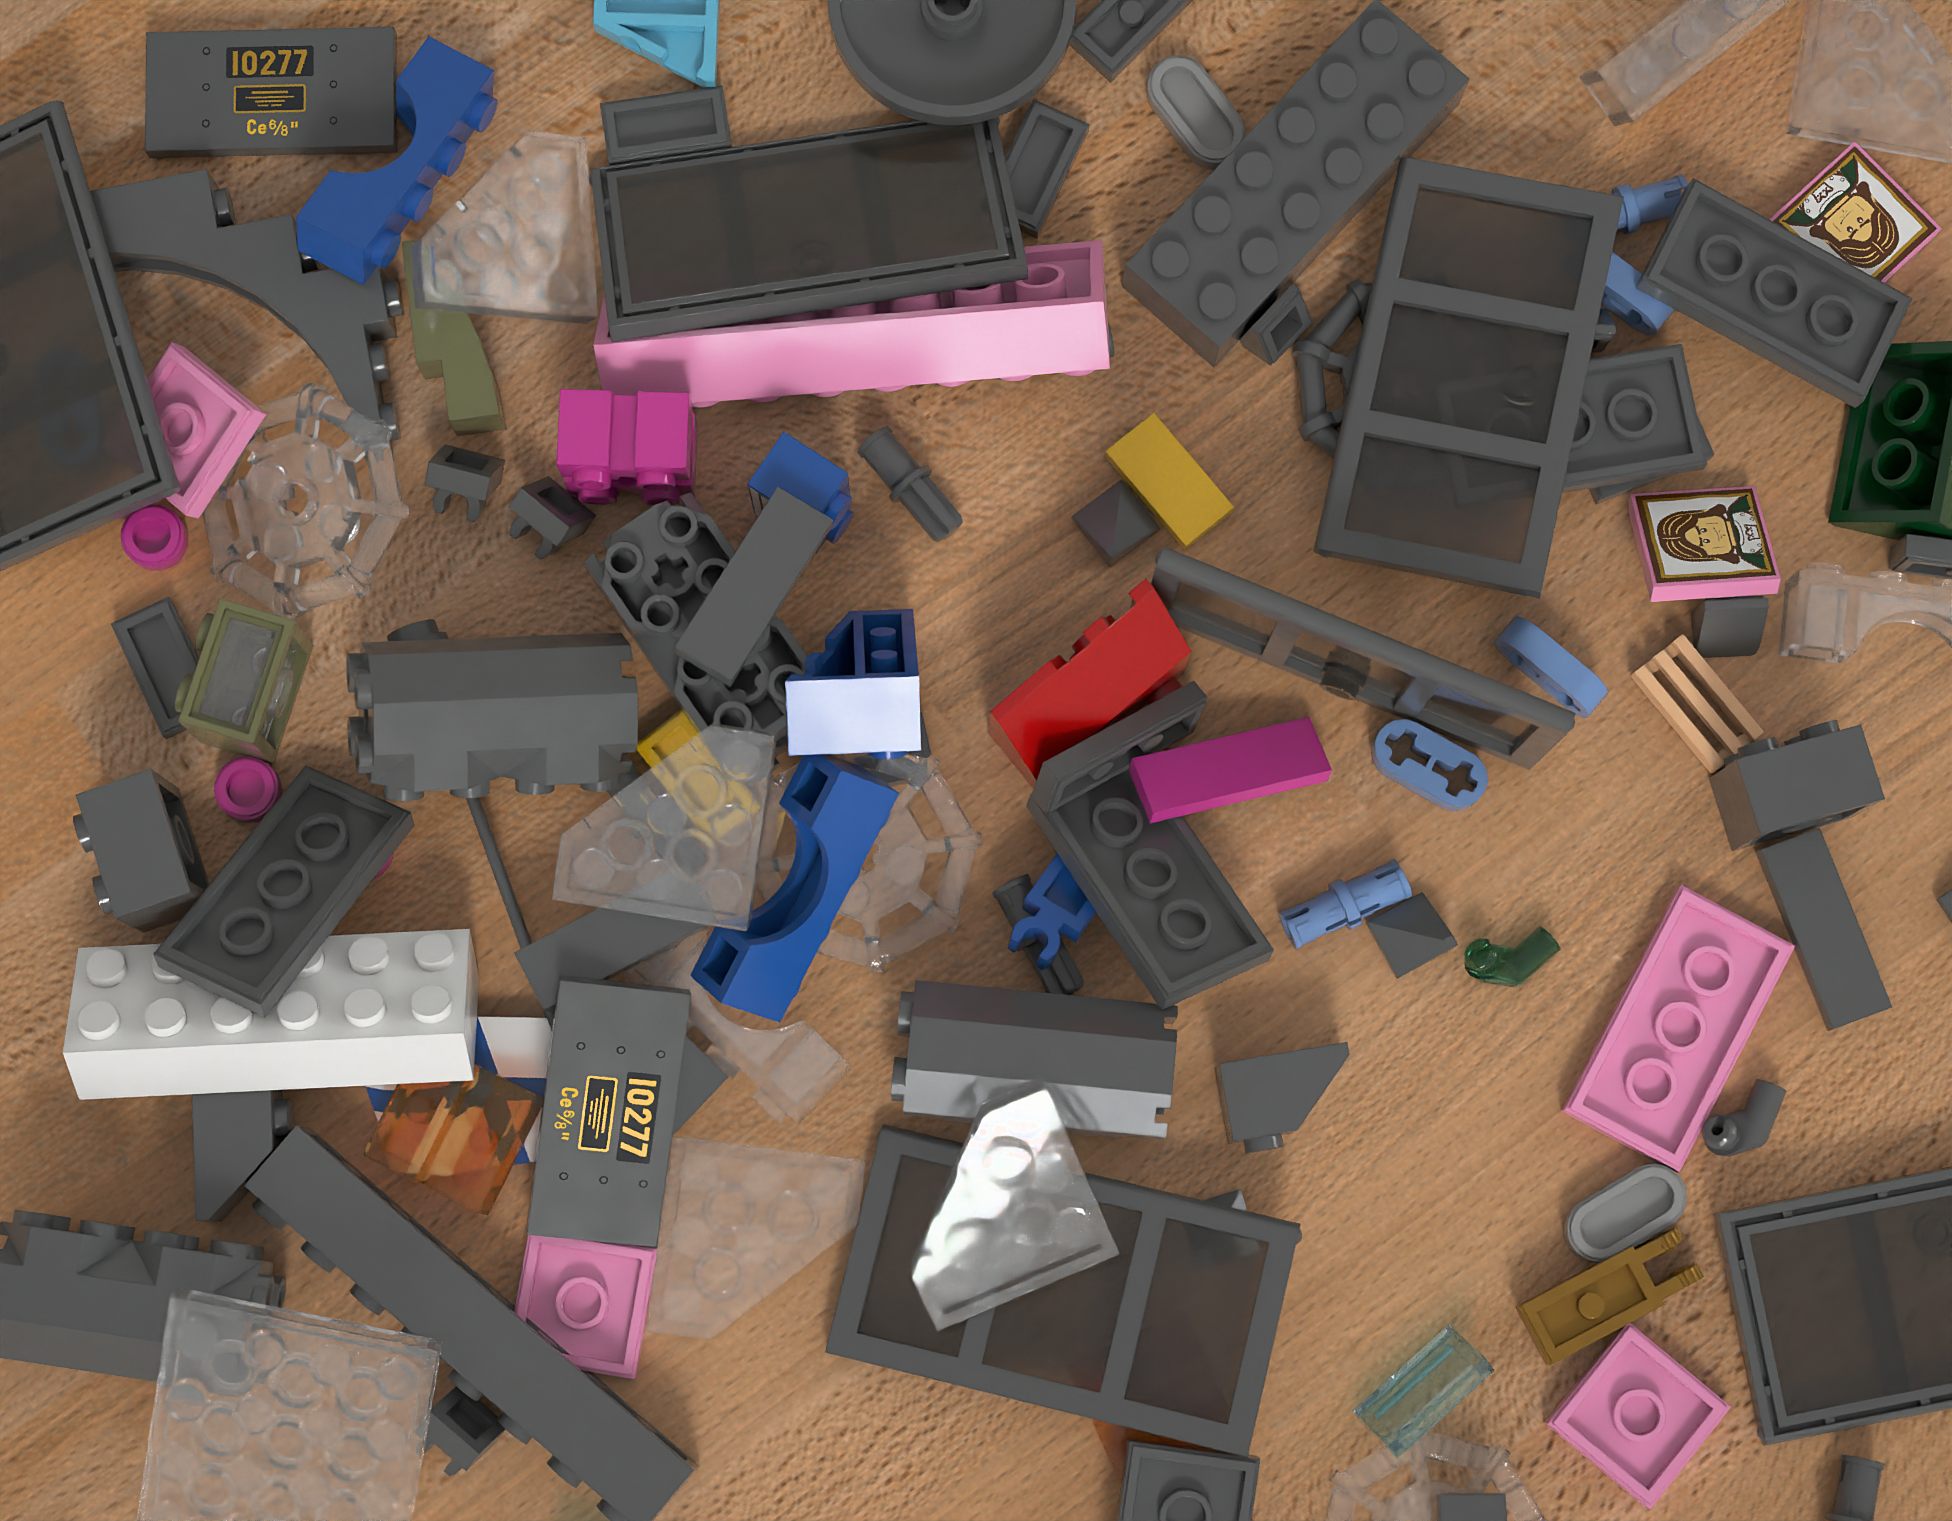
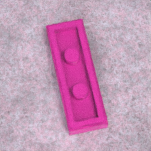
[1128,717,1332,823]

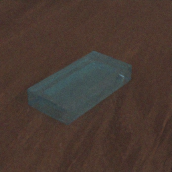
[1353,1324,1495,1459]

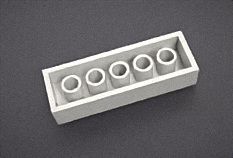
[63,929,479,1100]

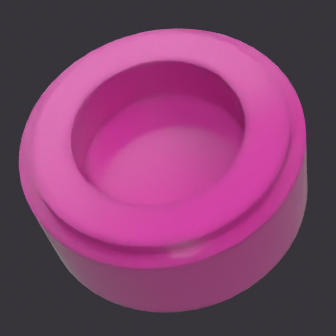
[121,505,188,571]
[214,756,282,823]

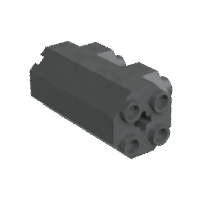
[584,492,808,786]
[346,633,638,801]
[891,980,1178,1140]
[0,1210,286,1394]

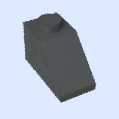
[1214,1042,1350,1154]
[192,1090,294,1222]

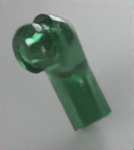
[1464,926,1561,987]

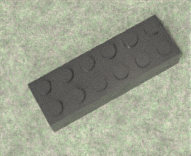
[1122,0,1470,367]

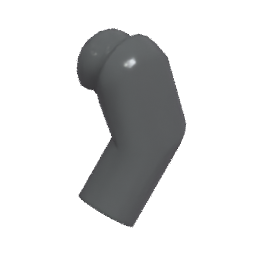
[1702,1079,1787,1157]

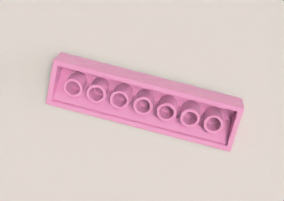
[593,240,1110,408]

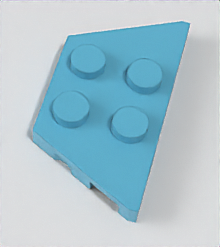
[593,0,720,88]

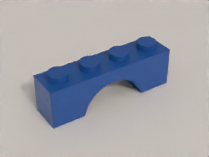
[296,36,498,285]
[690,754,899,1023]

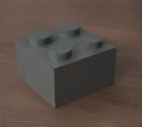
[1709,720,1885,851]
[73,769,209,933]

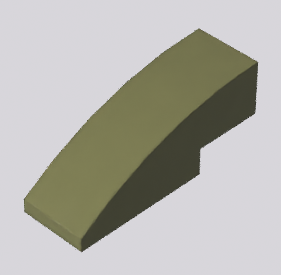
[402,240,507,436]

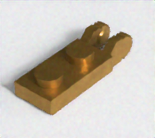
[1515,1227,1704,1366]

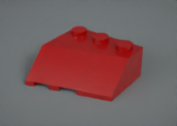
[988,578,1192,789]

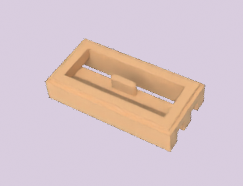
[1630,634,1764,774]

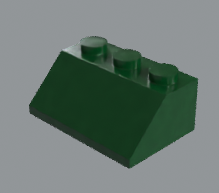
[1828,341,1952,540]

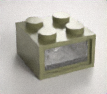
[175,598,314,765]

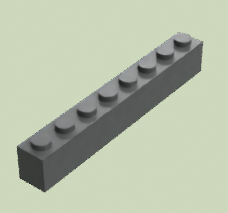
[244,1125,699,1521]

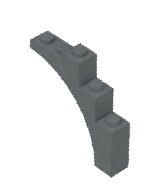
[57,169,404,465]

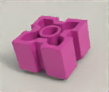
[556,389,698,506]

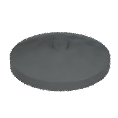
[828,0,1077,125]

